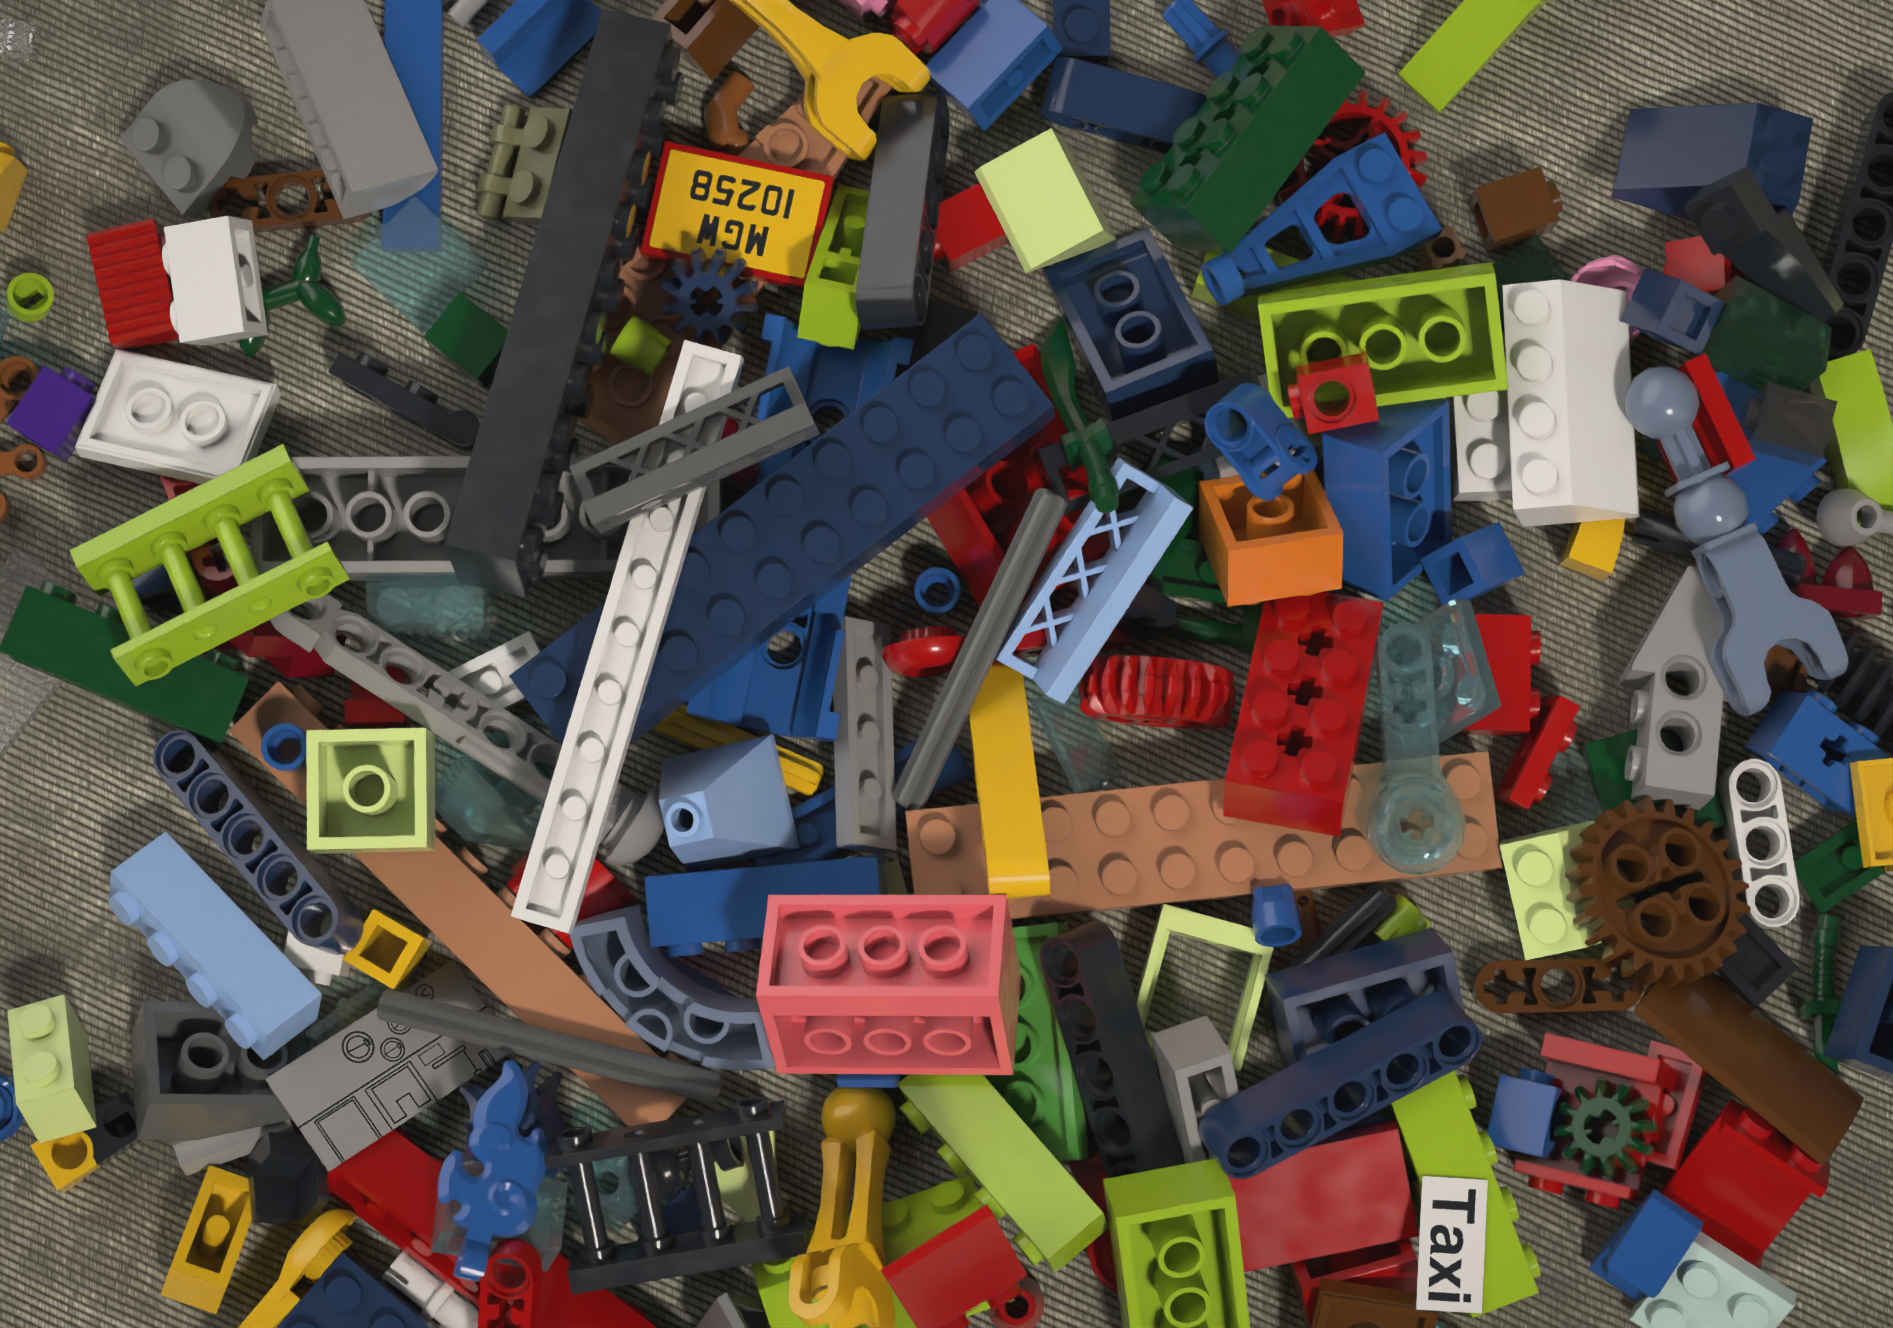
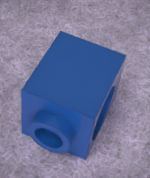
[1487,1068,1569,1161]

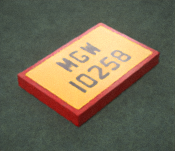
[640,141,834,290]

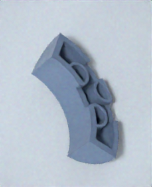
[570,905,776,1071]

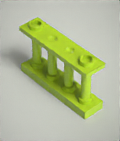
[69,444,350,687]

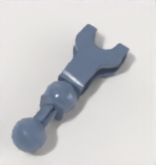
[1625,366,1848,716]

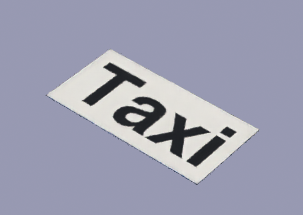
[1416,1176,1488,1313]

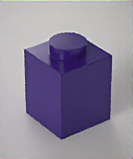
[6,365,96,463]

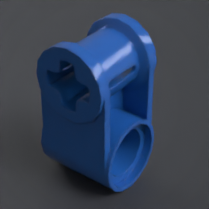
[1204,383,1317,502]

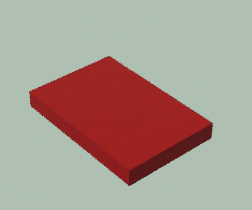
[1227,1121,1419,1272]

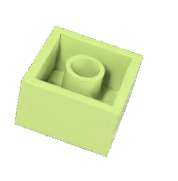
[306,728,436,854]

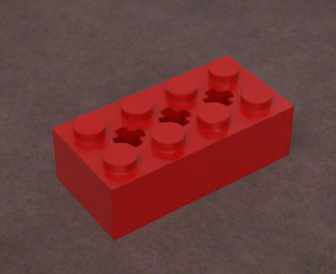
[1223,592,1384,837]

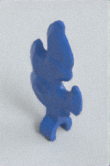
[437,1060,548,1282]

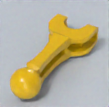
[728,0,930,161]
[788,1086,896,1328]

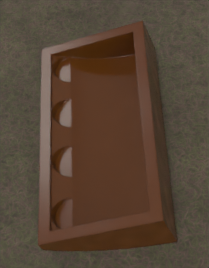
[1634,973,1864,1166]

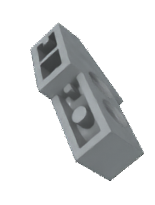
[1619,566,1728,810]

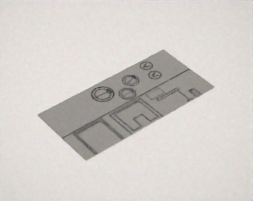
[265,959,510,1172]

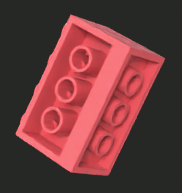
[756,895,1021,1075]

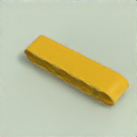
[968,661,1050,899]

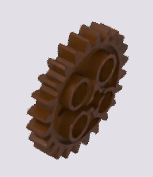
[1565,797,1751,988]

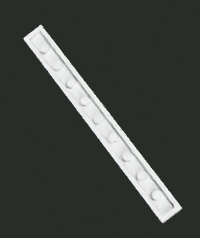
[511,340,744,934]

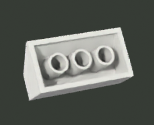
[1502,279,1640,527]

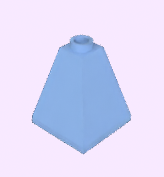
[659,734,800,872]

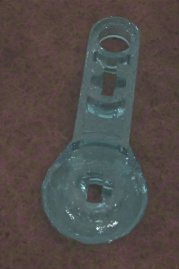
[1366,622,1466,875]

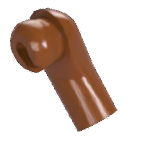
[704,70,755,156]

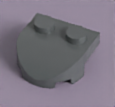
[119,79,258,218]

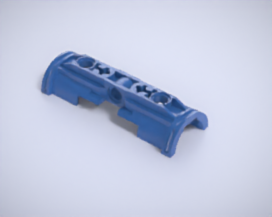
[686,314,914,742]

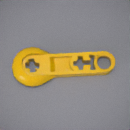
[238,1208,357,1328]

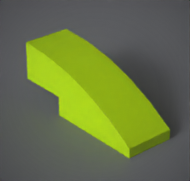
[1805,348,1893,533]

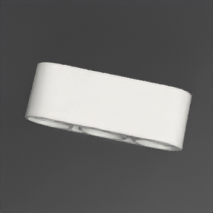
[1717,759,1800,929]

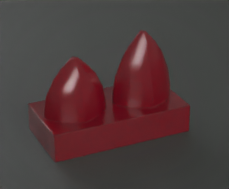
[1776,529,1883,620]

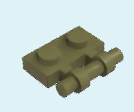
[476,105,573,225]

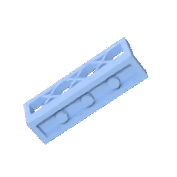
[995,457,1193,704]

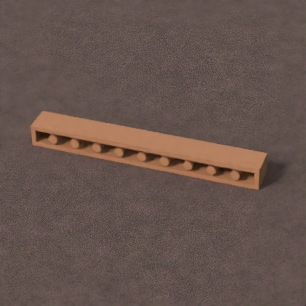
[229,681,690,1127]

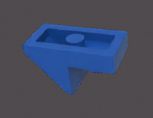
[1588,1189,1704,1302]

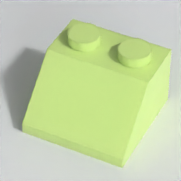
[1500,820,1636,960]

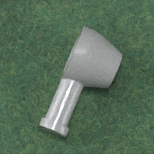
[1817,488,1893,546]

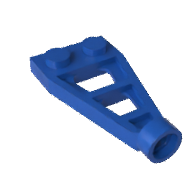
[1201,132,1443,306]

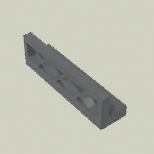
[569,366,820,534]

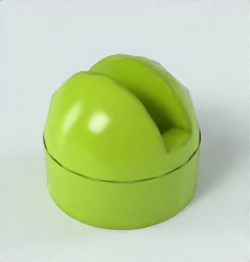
[6,273,54,324]

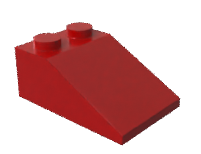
[881,1204,1027,1328]

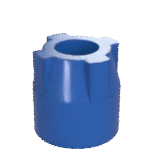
[914,567,961,619]
[261,723,307,772]
[1251,884,1302,947]

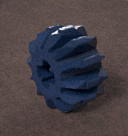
[661,247,760,345]

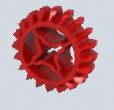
[1278,90,1427,243]
[1078,655,1236,730]

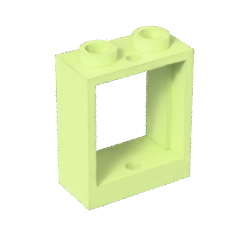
[1135,904,1274,1072]

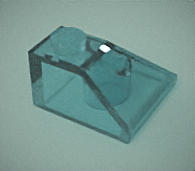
[435,711,555,851]

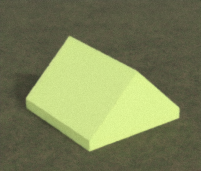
[974,128,1116,273]

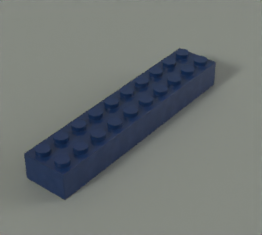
[509,313,1056,747]

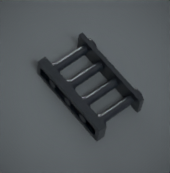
[544,1096,811,1295]

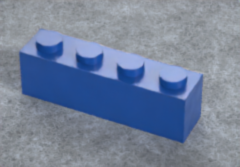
[644,855,888,957]

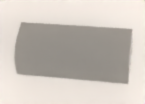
[260,0,438,219]

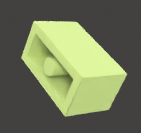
[7,994,97,1143]

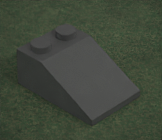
[131,1001,322,1140]

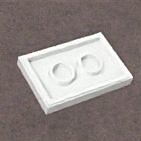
[75,349,281,484]

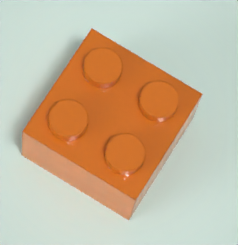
[1199,469,1344,607]

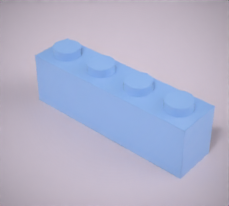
[108,832,322,1060]

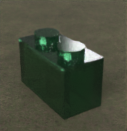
[1689,275,1832,405]

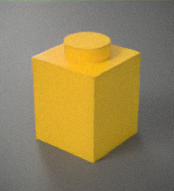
[343,909,433,991]

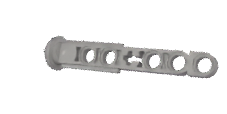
[270,594,664,866]

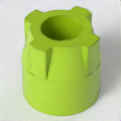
[610,315,672,377]
[1371,893,1431,943]

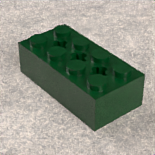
[1129,26,1366,254]
[0,580,250,746]

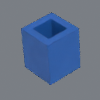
[1420,522,1525,611]

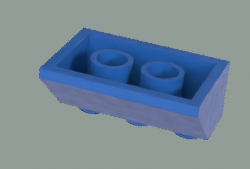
[1321,398,1452,601]

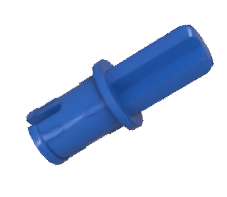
[1163,0,1241,78]

